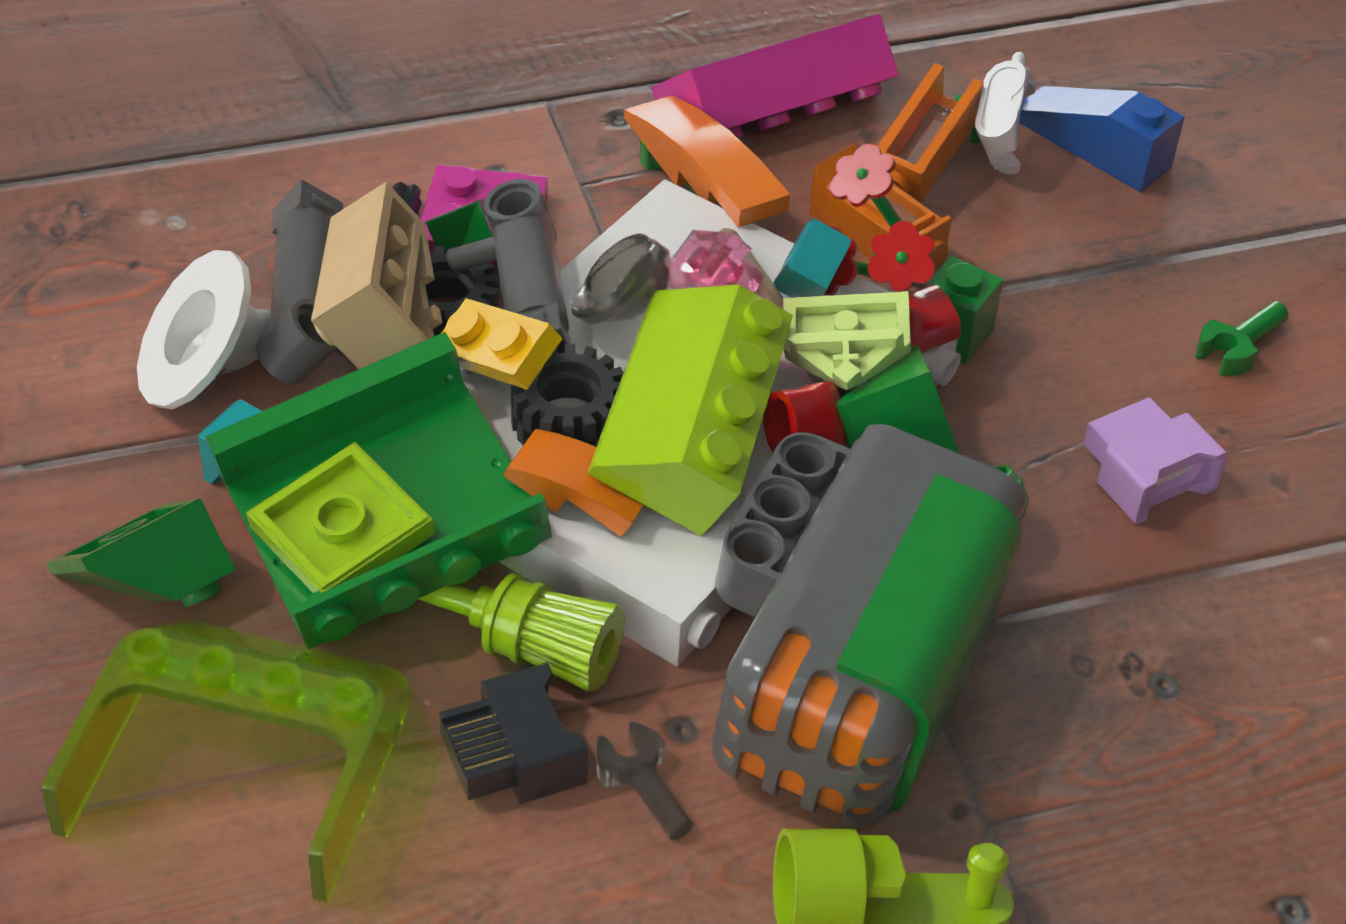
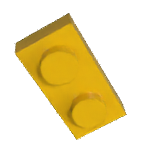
[442,298,563,390]

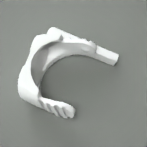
[975,52,1037,174]

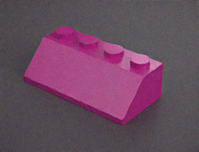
[651,13,899,138]

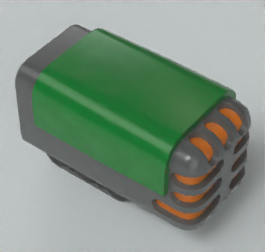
[711,424,1025,830]

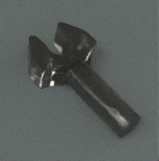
[596,721,693,840]

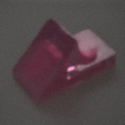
[657,230,764,292]

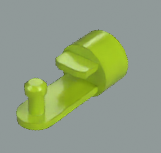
[773,828,1014,924]

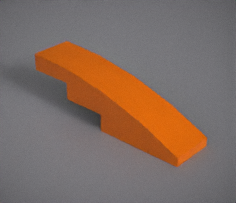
[624,95,791,227]

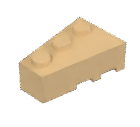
[311,182,442,369]

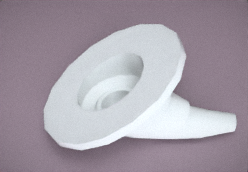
[137,250,271,410]

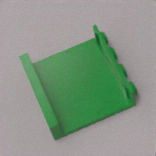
[205,332,552,650]

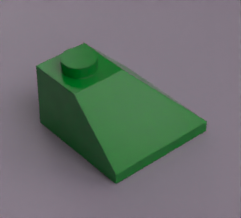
[47,498,236,607]

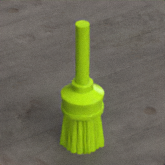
[418,573,626,692]

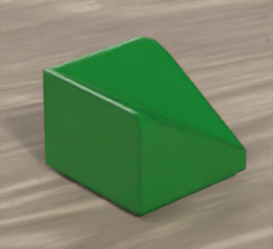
[425,198,493,254]

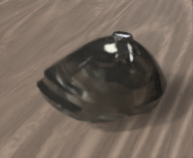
[570,233,671,324]

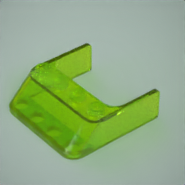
[41,620,411,902]

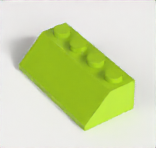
[587,284,793,536]

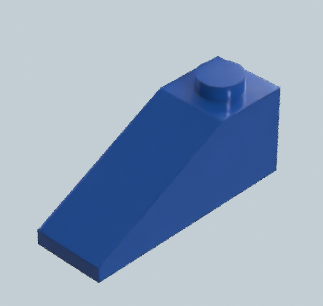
[1019,86,1185,192]

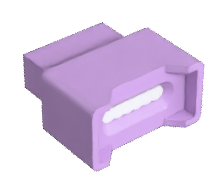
[1083,397,1228,525]

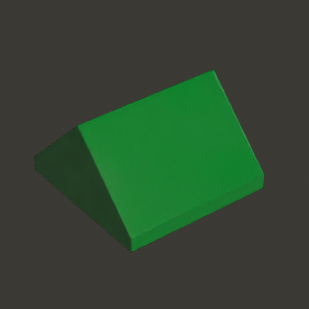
[836,346,959,454]

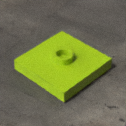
[246,442,436,593]

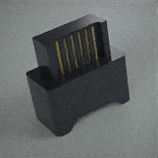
[439,663,588,804]

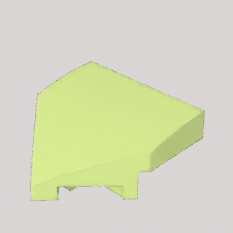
[783,291,911,390]

